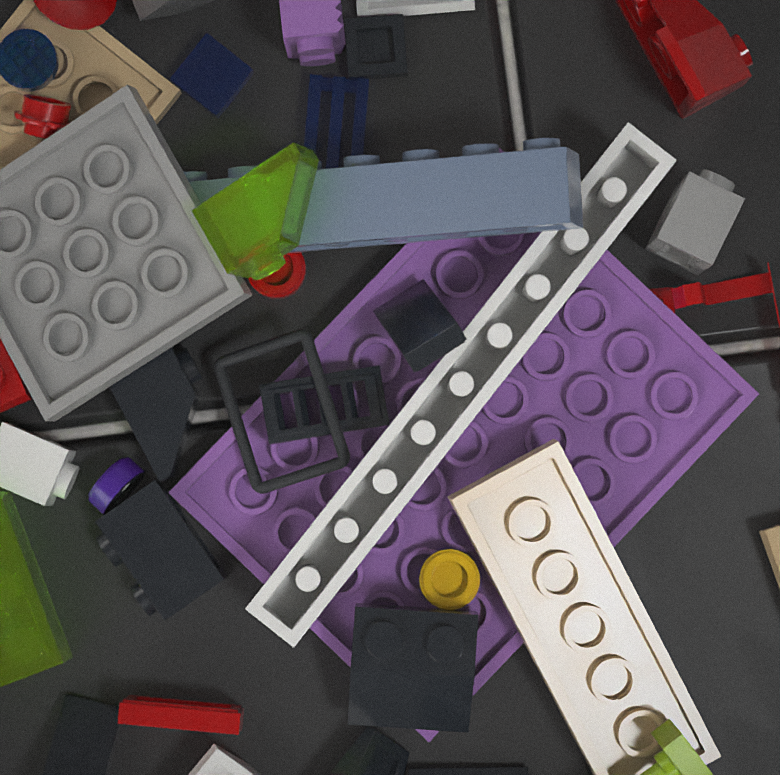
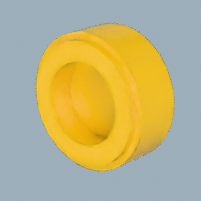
[419,549,480,610]

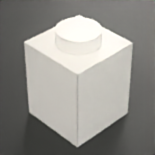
[0,422,79,506]

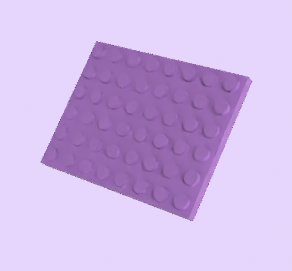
[168,148,759,742]

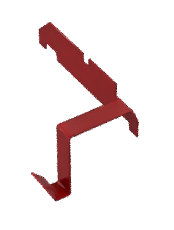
[671,262,780,328]

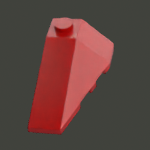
[615,0,753,120]

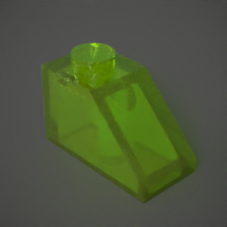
[191,142,319,280]

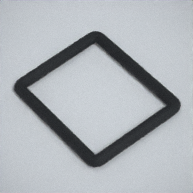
[214,329,350,494]

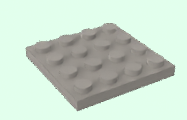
[0,85,252,422]

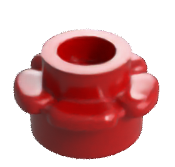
[14,94,71,139]

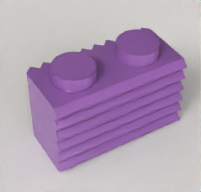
[279,0,346,66]

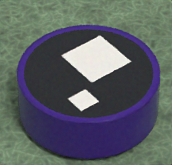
[88,457,145,515]

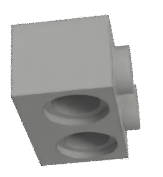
[645,169,745,275]

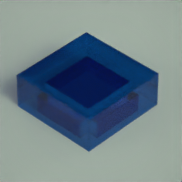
[170,33,254,119]

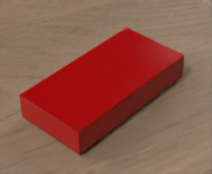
[118,695,244,735]

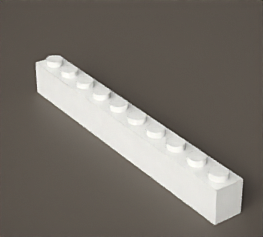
[245,122,677,647]

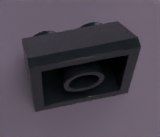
[348,603,479,733]

